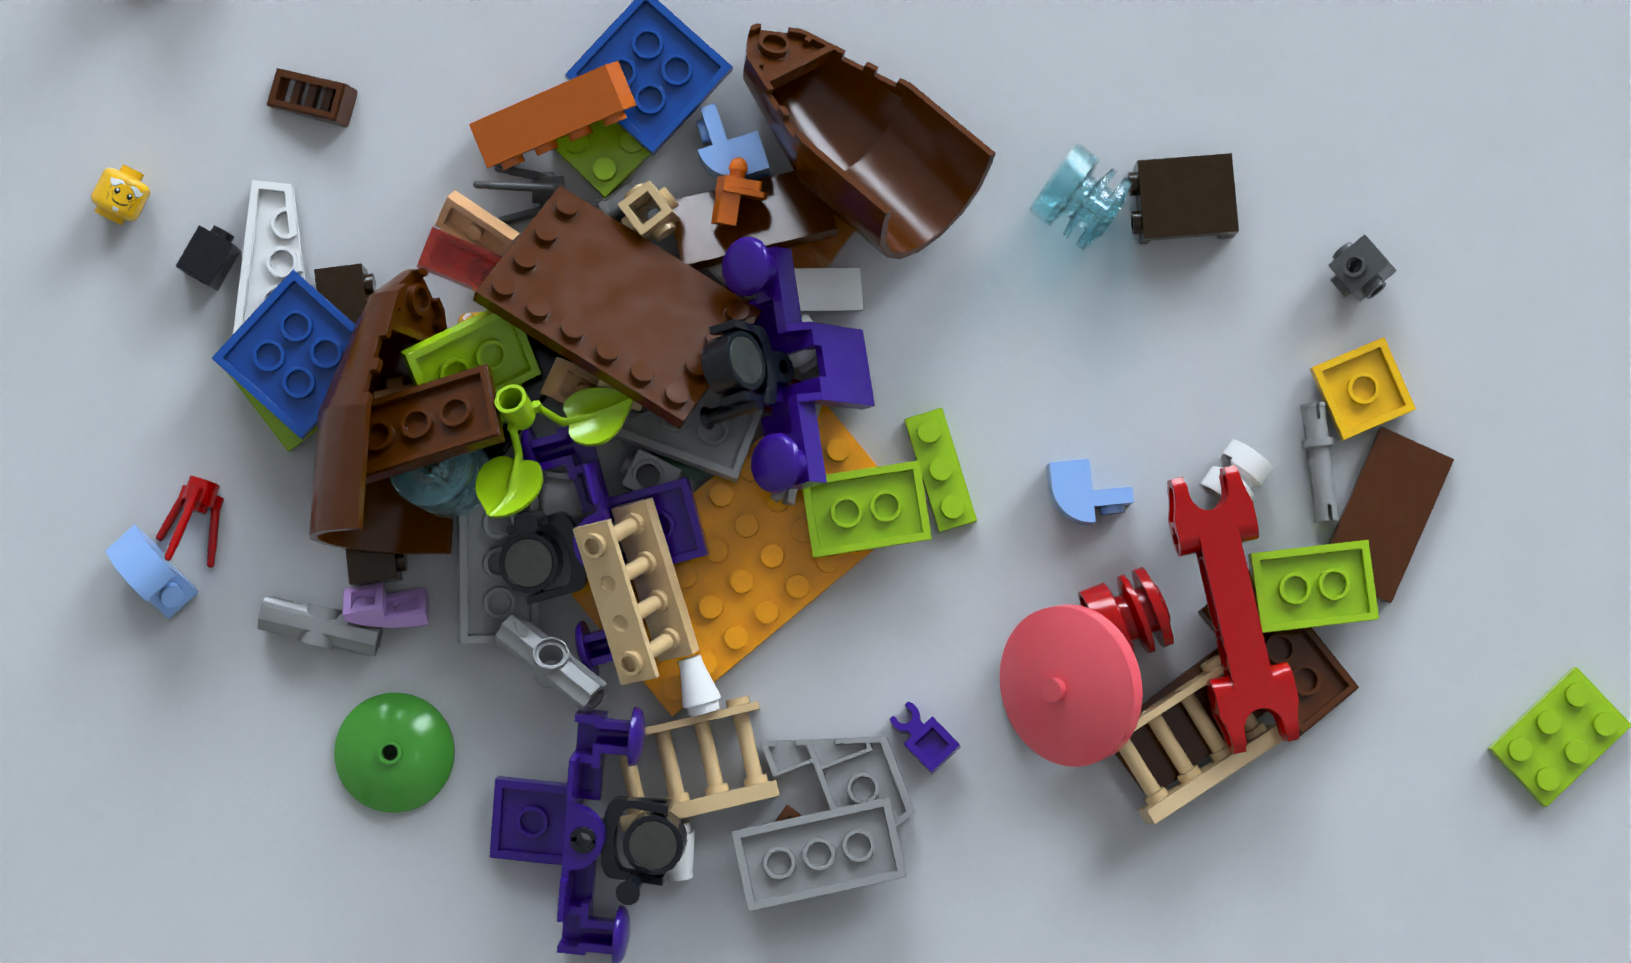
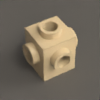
[617,180,681,242]

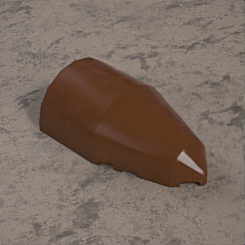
[743,23,996,259]
[309,268,458,555]

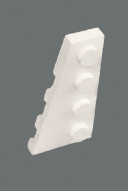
[233,180,306,334]

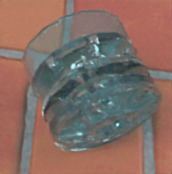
[1029,143,1133,250]
[390,449,489,519]

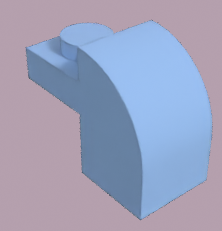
[696,103,770,180]
[1046,459,1134,525]
[105,524,198,619]

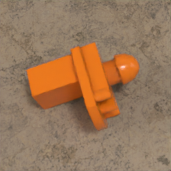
[711,157,767,227]

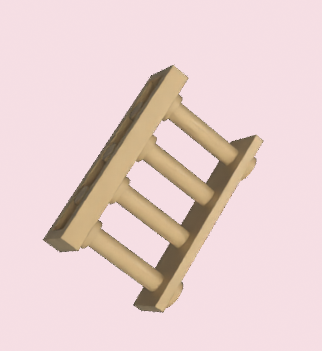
[573,497,700,685]
[1119,654,1283,824]
[618,695,780,833]

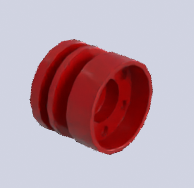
[1078,567,1174,654]

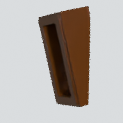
[267,68,358,127]

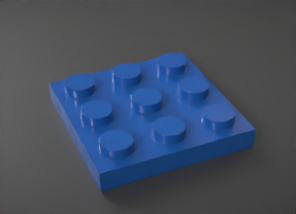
[565,0,733,156]
[212,269,356,440]

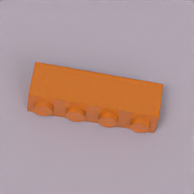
[469,61,637,170]

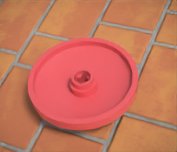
[1000,604,1143,767]

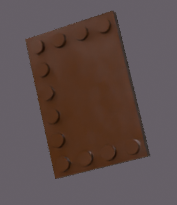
[473,186,762,429]

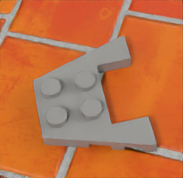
[761,737,915,827]

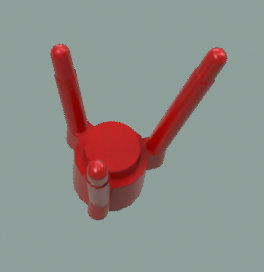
[156,475,224,568]

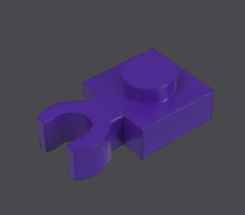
[890,702,961,774]

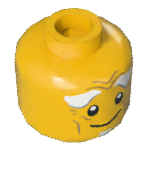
[90,164,151,226]

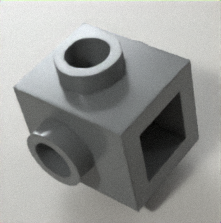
[1328,234,1397,302]

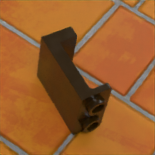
[1127,153,1239,245]

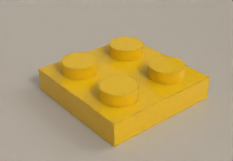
[1309,337,1416,441]

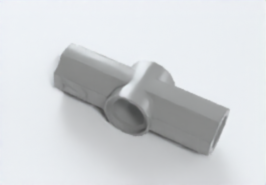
[257,596,383,656]
[495,613,608,713]

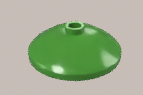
[334,693,455,813]

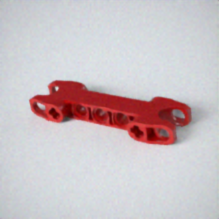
[1167,465,1299,754]

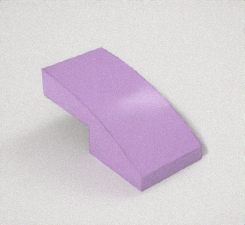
[343,582,429,628]

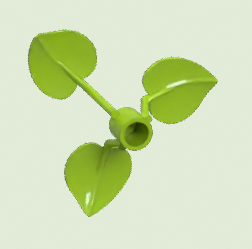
[475,383,633,518]

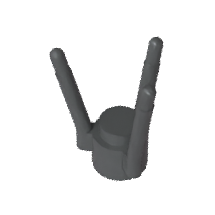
[473,164,564,224]

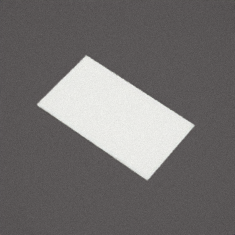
[794,268,864,311]

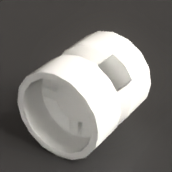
[1199,439,1274,502]

